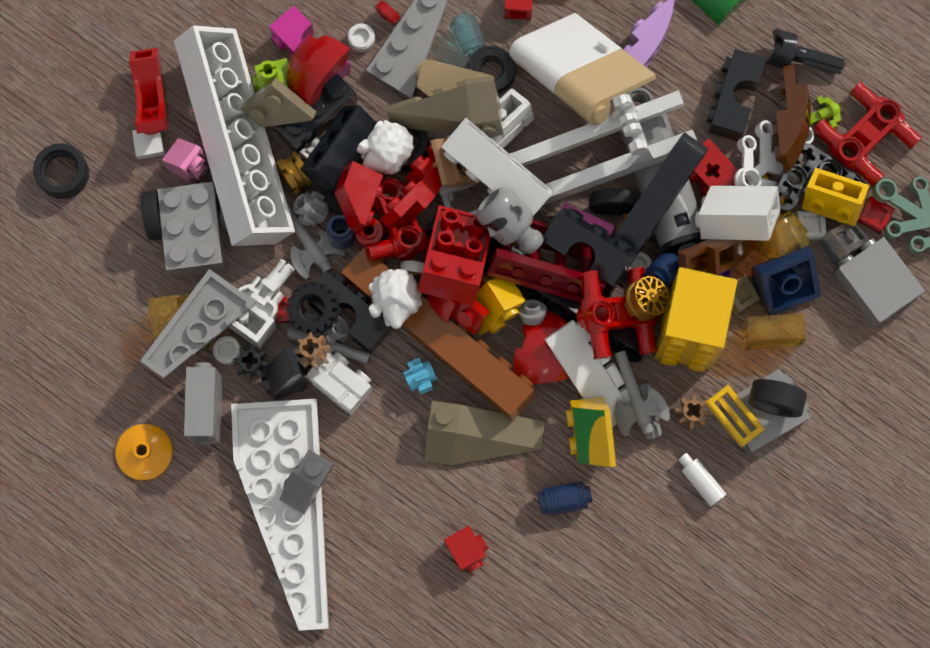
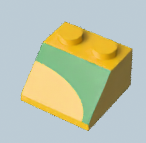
[565,397,616,467]

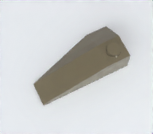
[386,76,504,138]
[424,401,545,466]

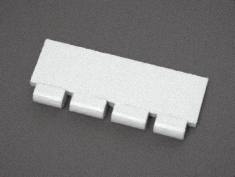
[545,320,631,427]

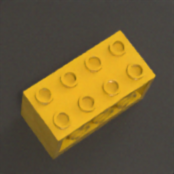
[654,267,738,372]

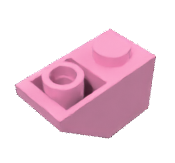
[162,138,209,185]

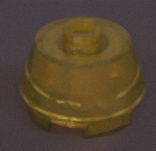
[755,213,810,260]

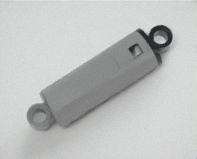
[620,88,708,256]

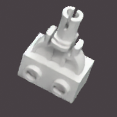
[228,259,295,350]

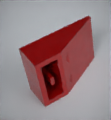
[417,205,490,306]

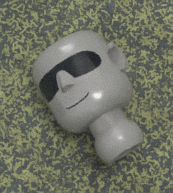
[476,187,543,255]

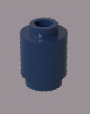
[326,215,356,250]
[644,253,679,288]

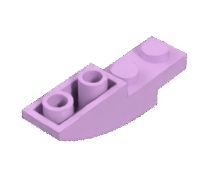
[623,0,675,67]

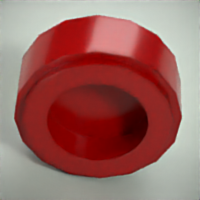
[375,0,401,25]

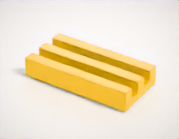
[705,385,765,448]

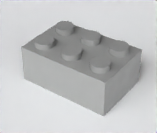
[157,182,227,278]

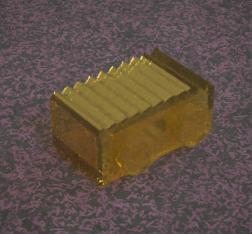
[742,312,806,350]

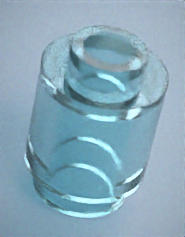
[449,13,484,56]

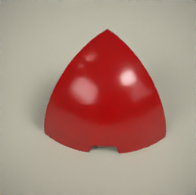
[286,34,350,107]
[513,310,569,384]

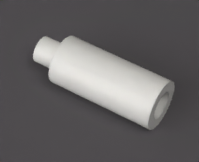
[678,453,726,507]

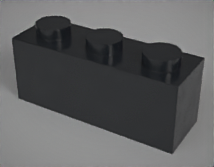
[300,105,377,191]

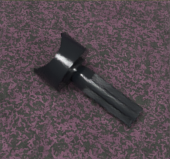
[765,28,845,74]

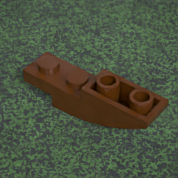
[772,65,811,172]
[678,239,758,275]

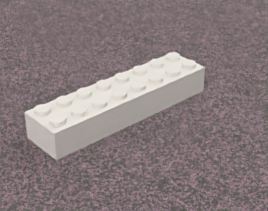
[174,26,295,246]

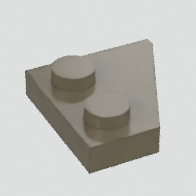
[240,78,316,127]

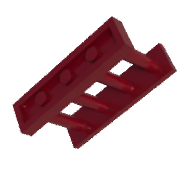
[487,219,605,302]

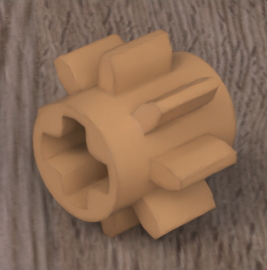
[294,333,332,370]
[674,394,711,431]

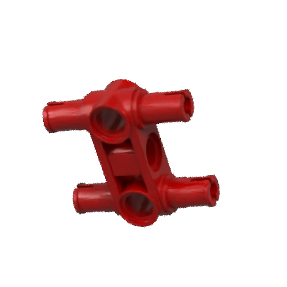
[813,81,922,187]
[365,178,430,262]
[577,267,661,360]

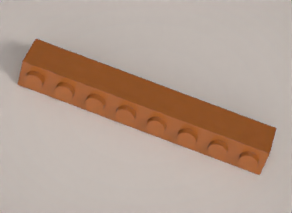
[341,248,535,422]

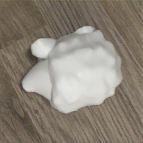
[357,120,414,175]
[369,269,422,329]

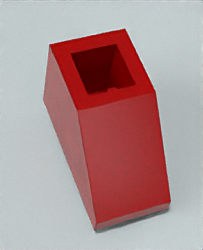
[334,161,383,232]

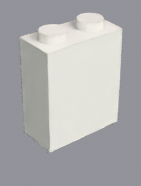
[695,186,780,240]

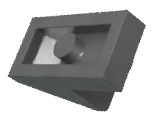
[820,223,870,265]
[279,449,334,515]

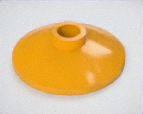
[115,424,173,481]

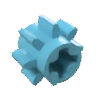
[403,357,438,395]

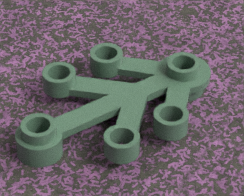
[872,176,930,254]

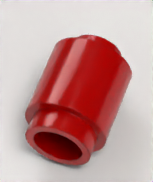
[355,218,384,249]

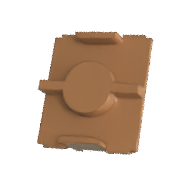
[430,136,481,188]

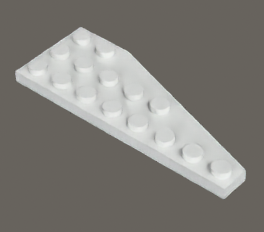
[231,398,329,631]

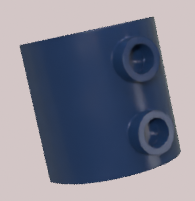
[751,246,821,317]

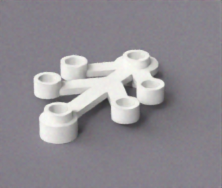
[734,120,814,198]

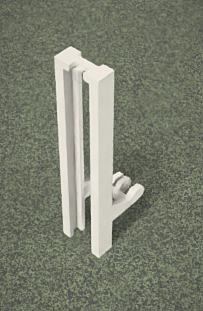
[439,90,697,214]

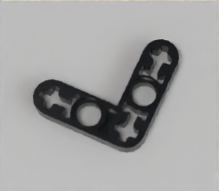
[775,143,865,215]

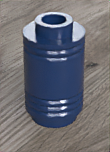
[538,481,592,516]

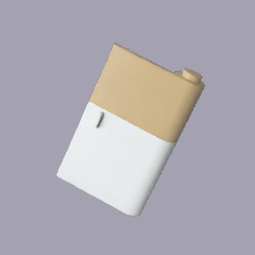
[509,13,656,125]

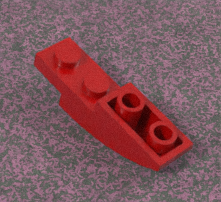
[380,144,442,227]

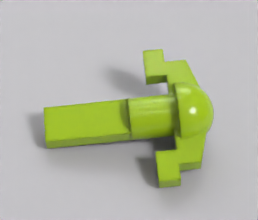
[810,95,841,129]

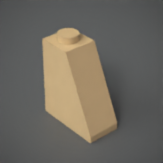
[416,59,492,97]

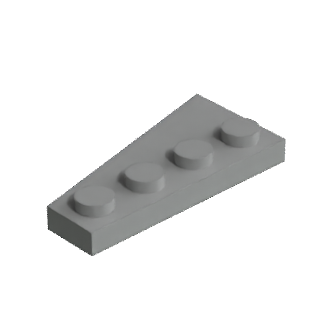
[366,0,448,99]
[140,269,256,379]

